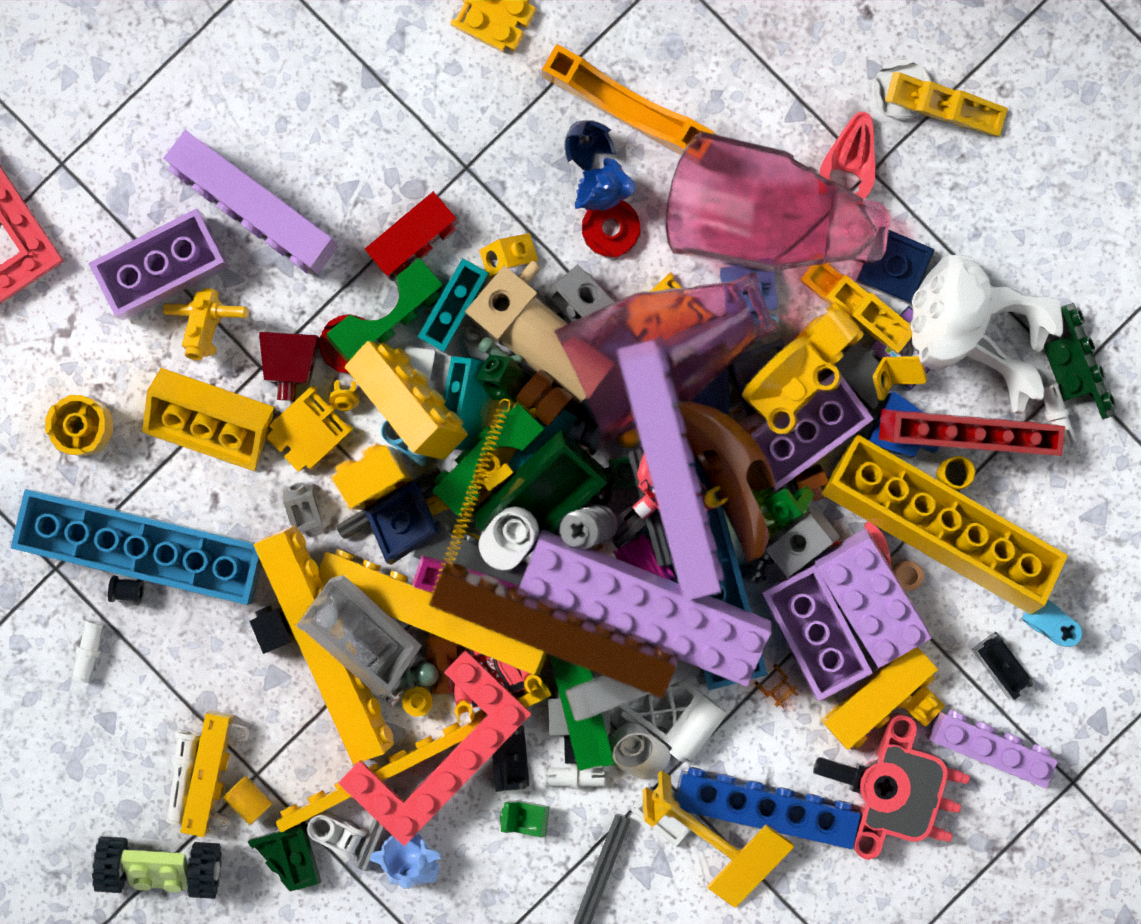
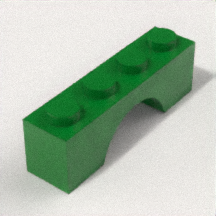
[327,258,443,363]
[432,403,545,516]

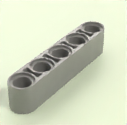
[565,659,703,721]

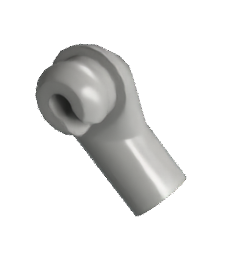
[462,326,489,361]

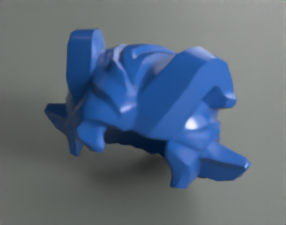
[575,158,636,211]

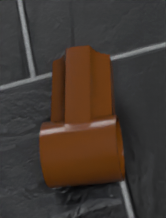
[426,634,458,694]

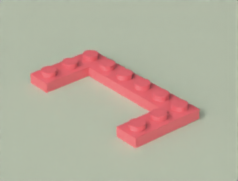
[0,165,65,304]
[338,650,531,846]

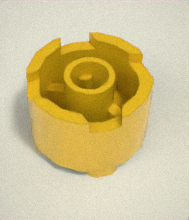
[795,302,864,372]
[45,395,113,456]

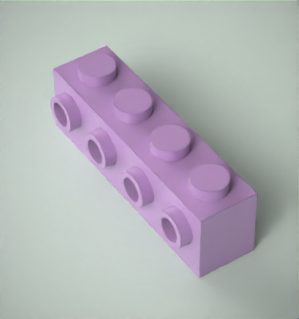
[927,709,1058,789]

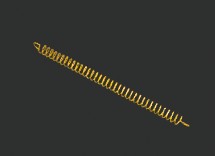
[426,399,510,620]

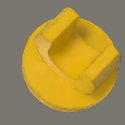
[329,380,360,411]
[402,686,433,717]

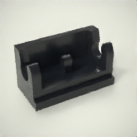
[971,632,1033,700]
[492,725,530,792]

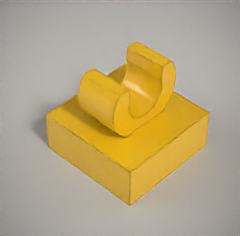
[477,455,514,492]
[903,687,945,727]

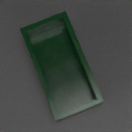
[475,429,607,563]

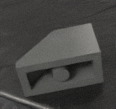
[829,342,879,411]

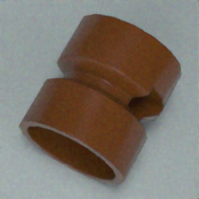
[516,369,573,426]

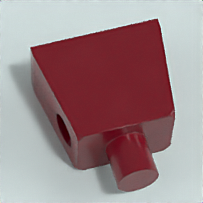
[259,332,320,401]

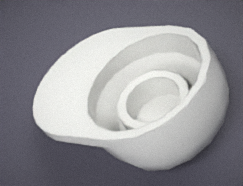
[479,507,538,570]
[609,723,670,779]

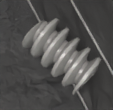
[560,504,618,549]

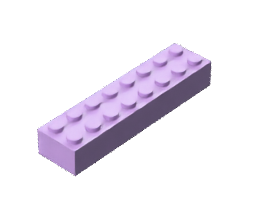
[617,340,724,601]
[519,529,771,687]

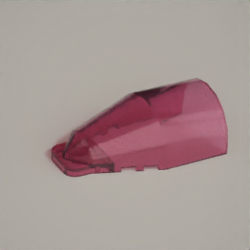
[665,132,890,272]

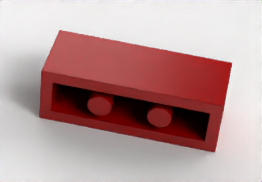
[364,191,458,280]

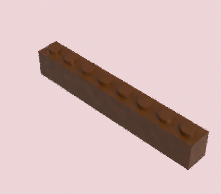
[429,563,678,699]

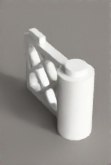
[620,680,728,763]

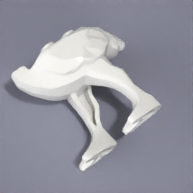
[911,255,1063,415]

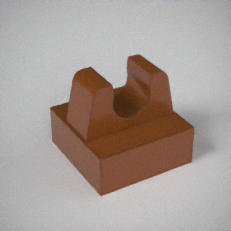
[793,464,828,502]

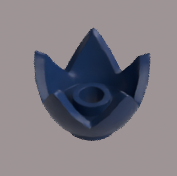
[564,120,616,171]

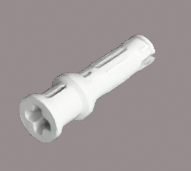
[166,730,201,824]

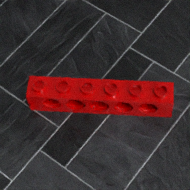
[879,409,1065,456]

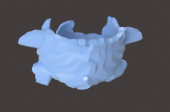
[370,833,441,889]

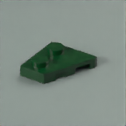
[248,824,322,892]

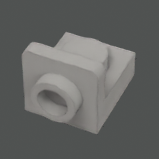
[283,483,323,532]

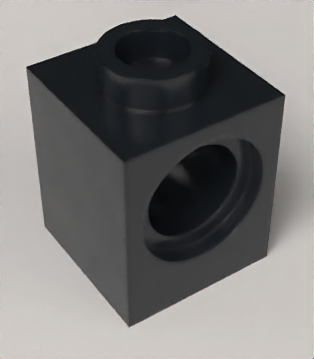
[249,605,295,654]

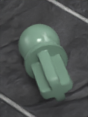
[398,662,439,689]

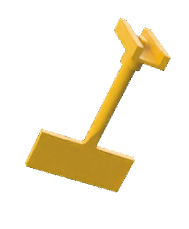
[642,770,794,908]

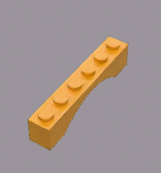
[542,43,715,164]

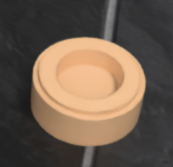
[893,561,924,591]

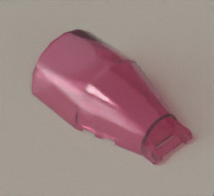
[554,272,779,442]

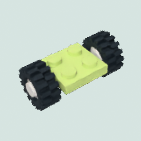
[92,836,222,899]

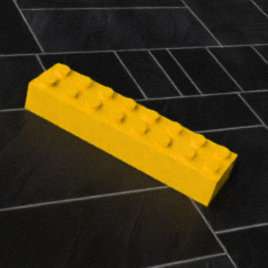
[821,434,1068,615]

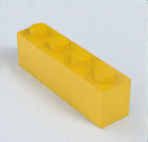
[820,646,938,750]

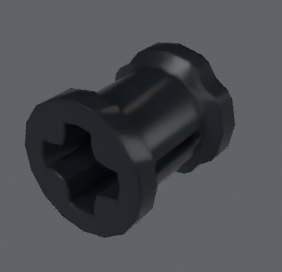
[108,575,144,606]

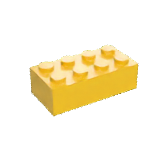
[344,341,468,460]
[331,443,414,510]

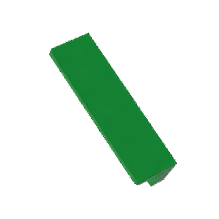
[549,654,614,770]

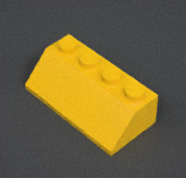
[142,368,274,472]

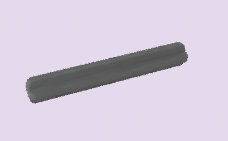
[628,448,674,567]
[336,467,441,539]
[574,814,630,924]

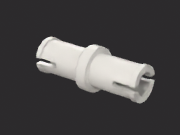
[1043,383,1076,445]
[71,620,105,683]
[544,765,605,789]

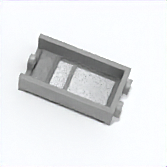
[296,575,422,695]

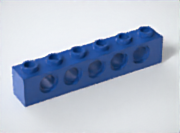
[675,767,860,850]

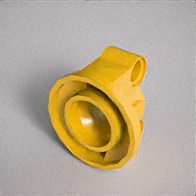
[742,336,842,435]

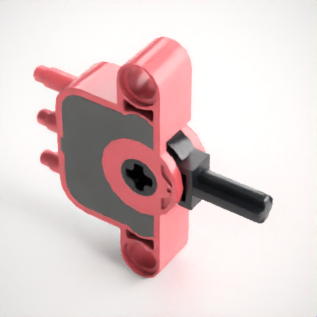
[813,713,970,860]

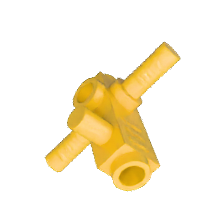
[163,288,249,361]

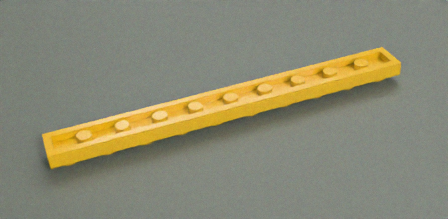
[275,682,552,833]

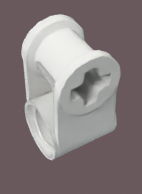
[307,810,368,860]

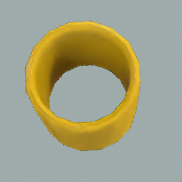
[936,456,976,491]
[223,776,273,826]

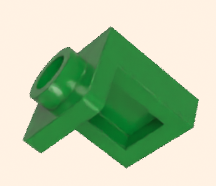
[763,486,815,525]
[500,800,550,837]

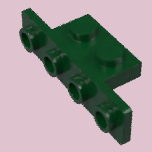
[1044,303,1116,420]

